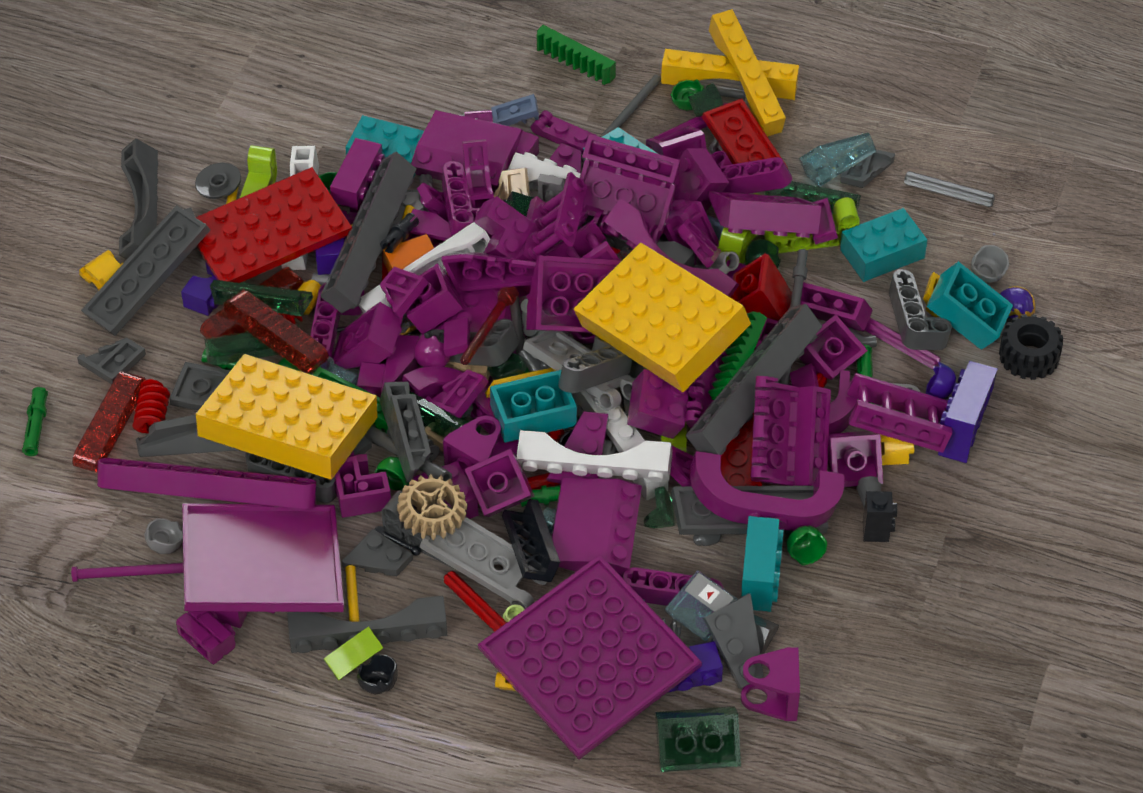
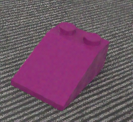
[329,302,404,371]

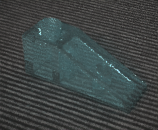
[799,133,876,187]

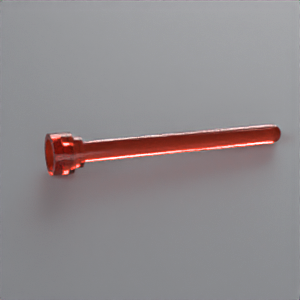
[460,286,519,365]

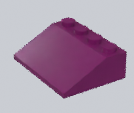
[411,110,523,193]
[708,191,821,238]
[526,255,622,333]
[552,478,642,578]

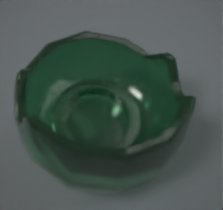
[745,239,781,269]
[487,353,527,380]

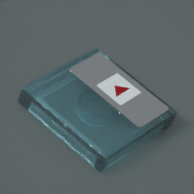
[665,570,737,641]

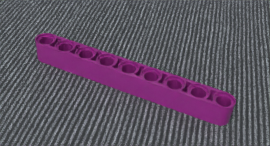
[97,458,316,509]

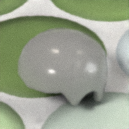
[970,245,1009,283]
[144,518,183,554]

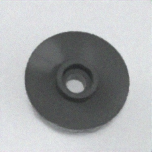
[195,163,241,199]

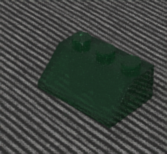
[655,706,741,772]

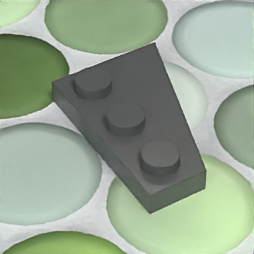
[703,593,764,688]

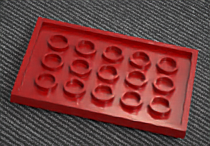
[195,167,352,290]

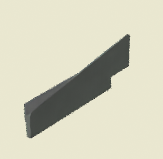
[380,382,431,482]
[136,415,239,457]

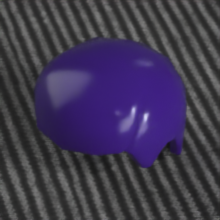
[926,362,956,399]

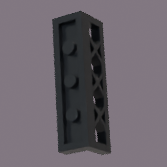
[502,499,560,582]

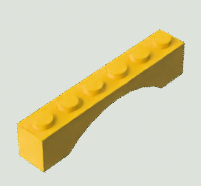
[709,9,786,137]
[661,49,799,100]

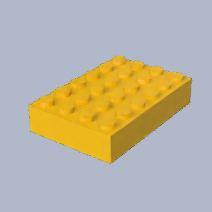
[573,242,751,392]
[196,354,377,480]

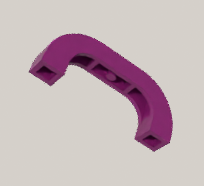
[402,366,519,457]
[690,451,844,531]

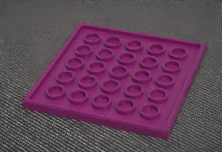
[478,554,702,760]

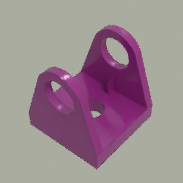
[646,126,706,159]
[443,415,501,484]
[741,647,800,721]

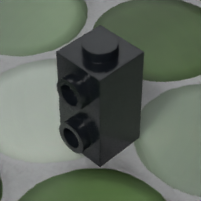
[862,491,897,542]

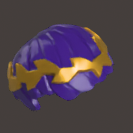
[1000,286,1035,319]

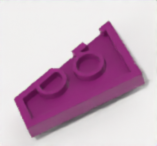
[547,411,609,483]

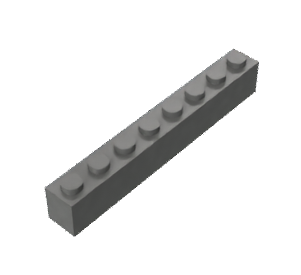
[320,152,416,313]
[686,304,822,455]

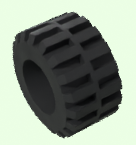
[999,314,1063,380]

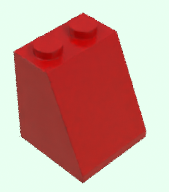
[730,253,792,321]

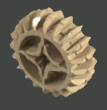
[397,474,467,541]

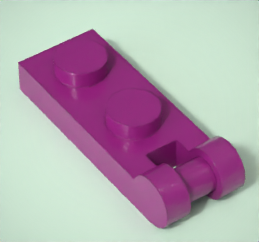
[530,110,597,155]

